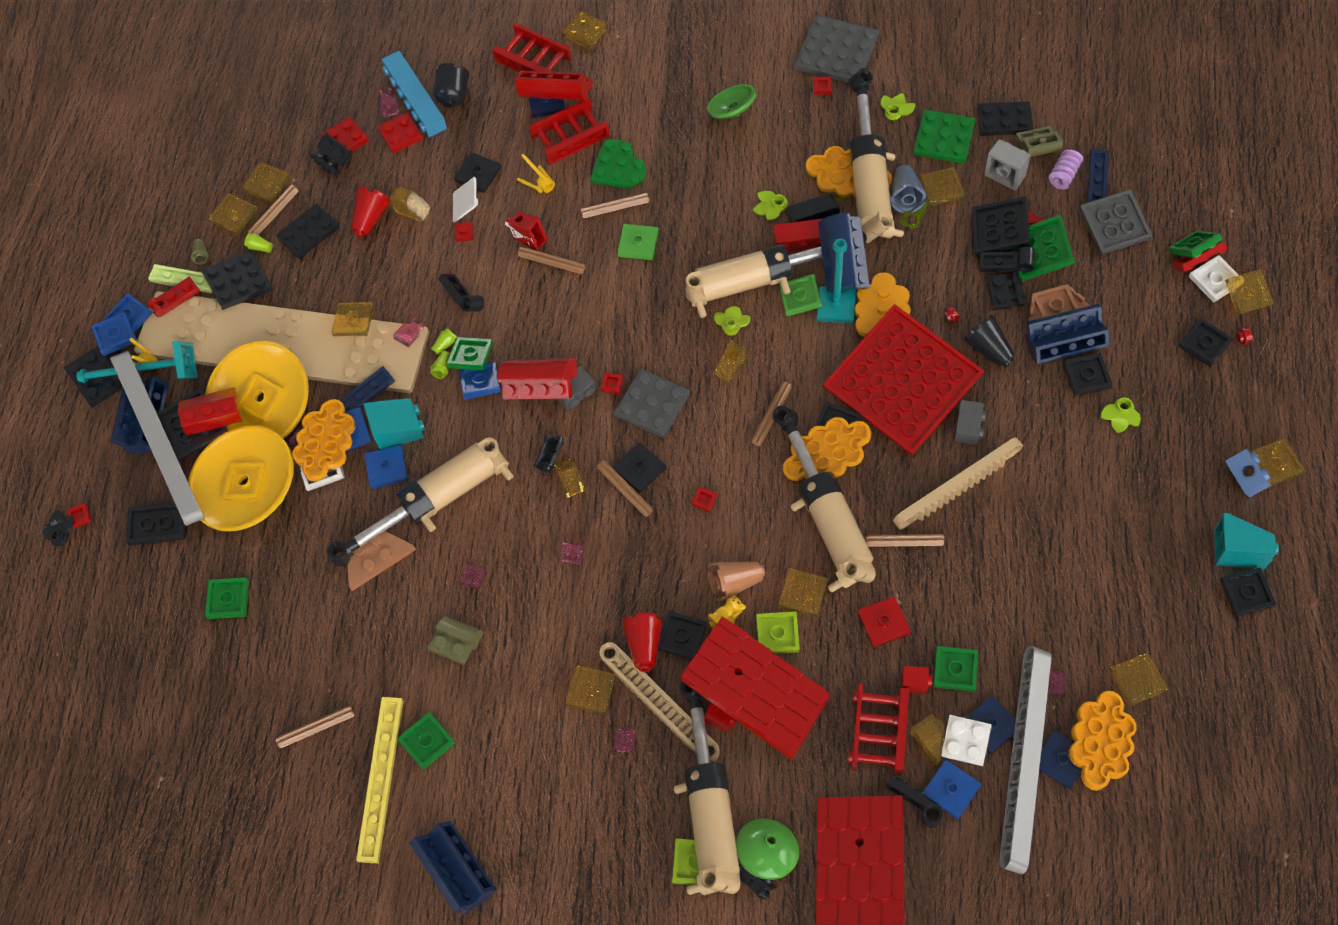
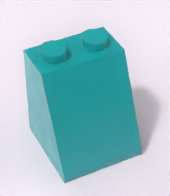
[363,398,425,450]
[1214,513,1279,569]

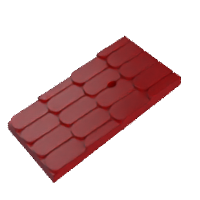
[681,616,830,760]
[816,796,905,925]

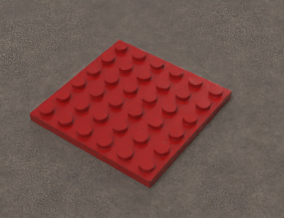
[823,304,984,456]

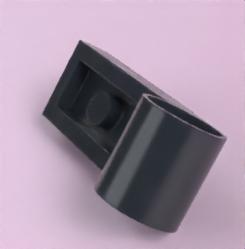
[979,247,1035,272]
[438,274,485,312]
[886,776,943,828]

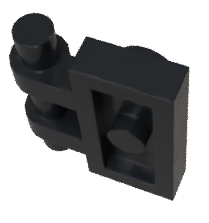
[311,133,353,175]
[987,272,1025,311]

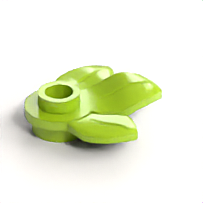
[881,93,915,120]
[753,191,788,220]
[714,306,750,336]
[1101,397,1141,433]

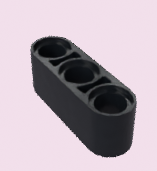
[786,194,841,223]

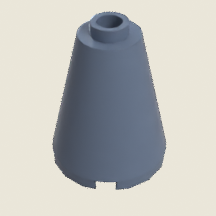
[890,165,926,213]

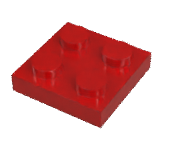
[377,112,423,154]
[322,116,369,152]

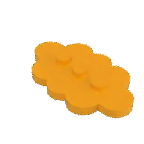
[806,146,892,199]
[855,272,911,337]
[292,399,356,481]
[783,417,872,481]
[1069,691,1136,791]

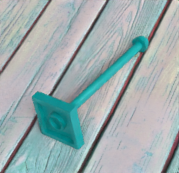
[817,239,856,324]
[77,341,198,383]

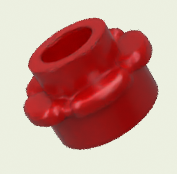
[944,306,960,324]
[1236,327,1253,345]

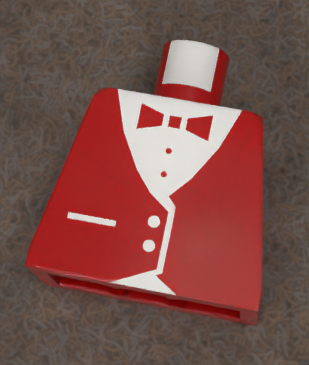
[505,211,548,251]

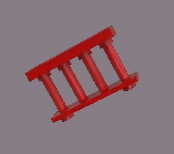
[492,23,572,72]
[528,98,610,165]
[848,683,909,775]

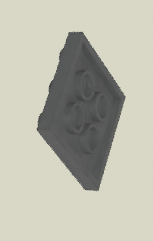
[1079,189,1152,255]
[614,369,690,439]

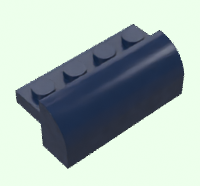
[818,213,870,293]
[1025,304,1109,364]
[110,376,169,454]
[409,821,497,914]

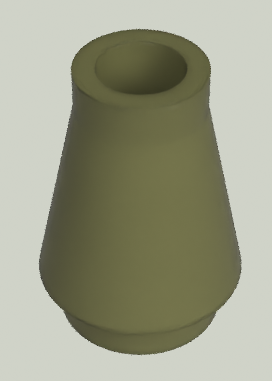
[191,239,209,265]

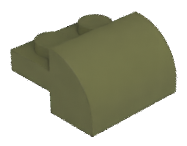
[1016,126,1063,158]
[428,616,484,665]

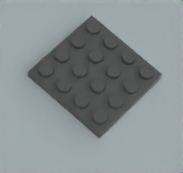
[795,15,880,83]

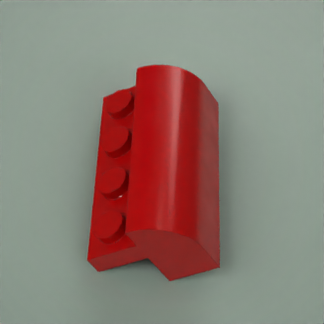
[515,71,593,101]
[497,358,578,400]

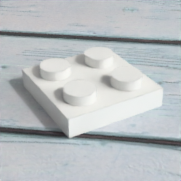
[1189,255,1244,303]
[941,715,992,766]

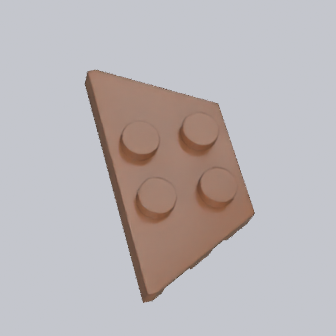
[1029,284,1090,321]
[347,531,416,591]

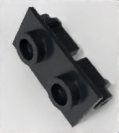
[534,434,564,476]
[738,860,777,900]

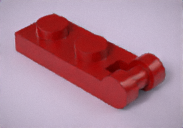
[1172,242,1227,272]
[147,276,200,317]

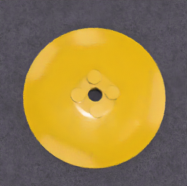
[205,341,309,439]
[188,426,294,531]

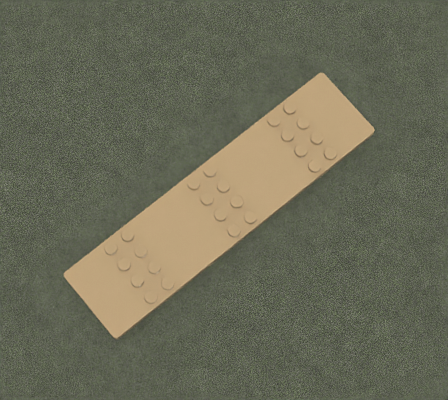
[134,291,429,393]

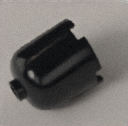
[434,63,469,108]

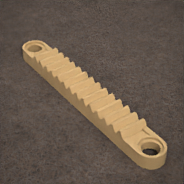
[893,437,1023,530]
[599,642,720,763]

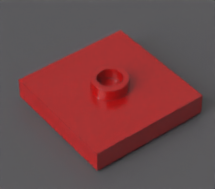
[857,596,911,648]

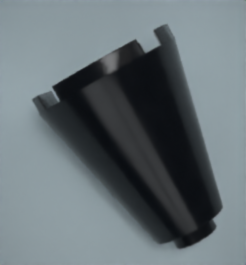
[963,315,1015,368]

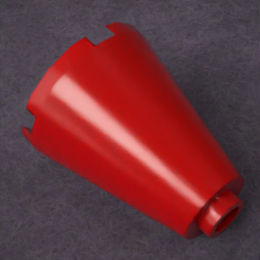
[351,186,391,238]
[622,612,663,672]

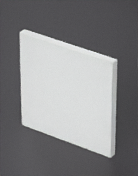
[453,177,478,222]

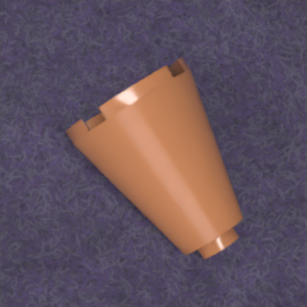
[708,562,765,602]

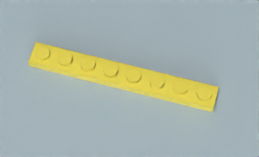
[356,697,403,863]

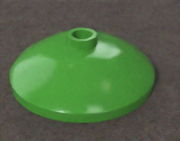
[707,84,756,119]
[736,819,799,880]

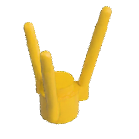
[517,154,555,194]
[129,338,158,370]

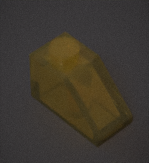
[389,186,432,222]
[554,458,585,498]
[910,714,945,767]

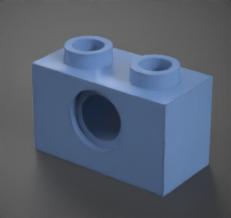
[1225,449,1271,497]

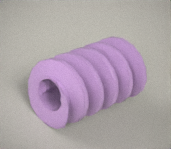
[1049,150,1083,190]

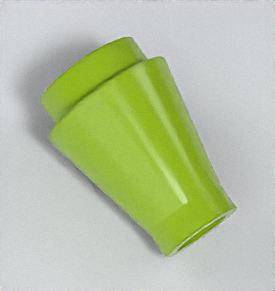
[244,233,273,253]
[431,328,457,356]
[430,351,450,379]

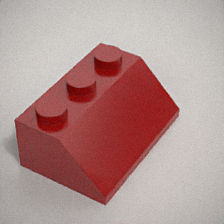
[178,387,243,436]

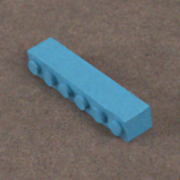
[382,51,447,137]

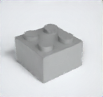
[984,139,1031,191]

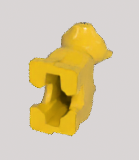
[708,596,746,630]

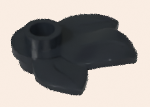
[43,510,74,546]

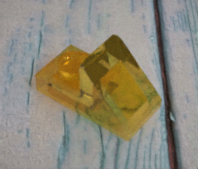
[714,340,747,382]

